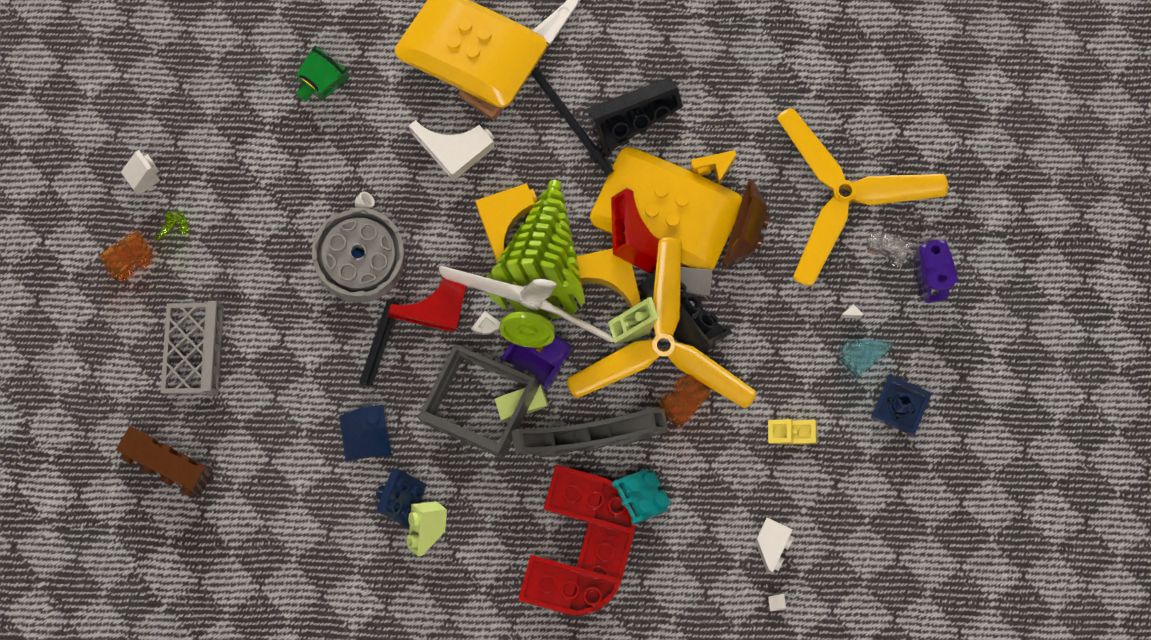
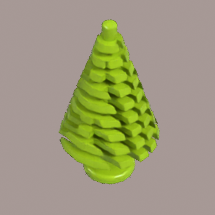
[486,180,585,348]

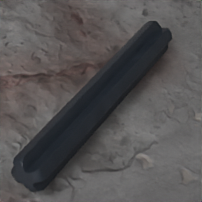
[359,300,399,387]

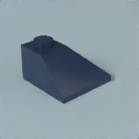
[339,405,392,462]

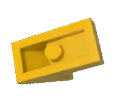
[690,150,736,184]

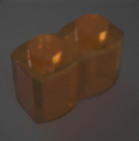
[99,231,155,281]
[659,375,711,430]

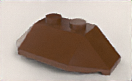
[721,179,770,269]

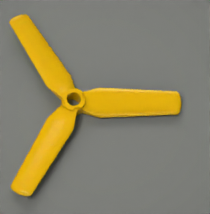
[777,108,948,286]
[567,238,756,408]

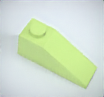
[608,297,658,343]

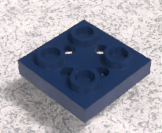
[871,375,932,436]
[376,468,427,528]

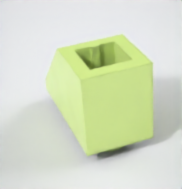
[406,501,447,556]

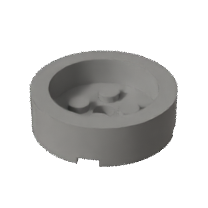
[312,208,405,303]

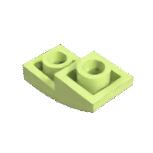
[495,384,549,421]

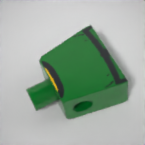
[295,46,349,102]

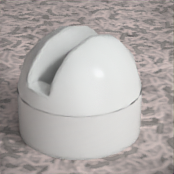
[354,192,375,209]

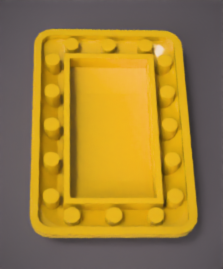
[395,0,547,108]
[590,147,742,271]

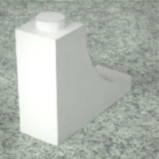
[409,120,495,181]

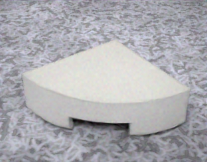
[471,311,500,335]

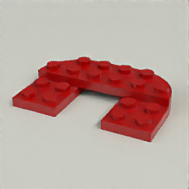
[518,465,635,616]

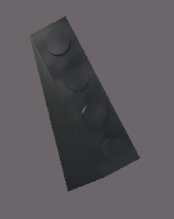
[587,77,683,157]
[638,271,733,354]

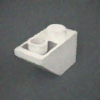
[121,150,160,195]
[755,518,794,574]

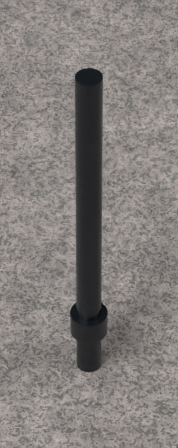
[531,67,614,177]

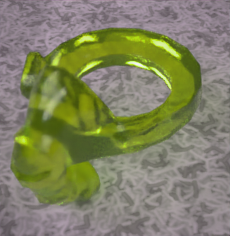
[155,211,189,241]

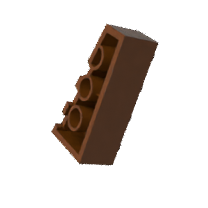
[116,426,214,498]

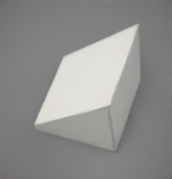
[840,304,863,319]
[768,594,786,611]

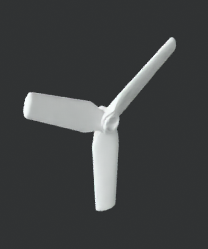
[439,266,614,342]

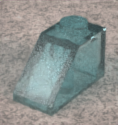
[838,339,893,379]

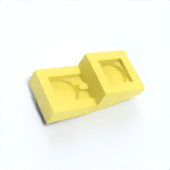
[768,419,817,444]

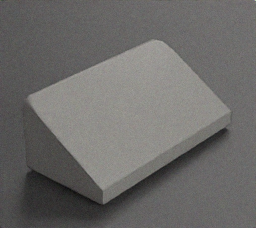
[681,267,713,296]

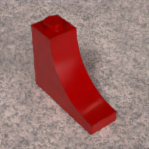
[611,188,659,274]
[387,277,466,333]

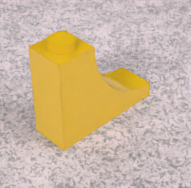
[476,183,537,262]
[576,248,641,308]

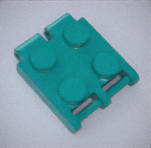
[611,469,671,525]

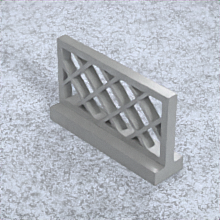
[161,301,224,396]

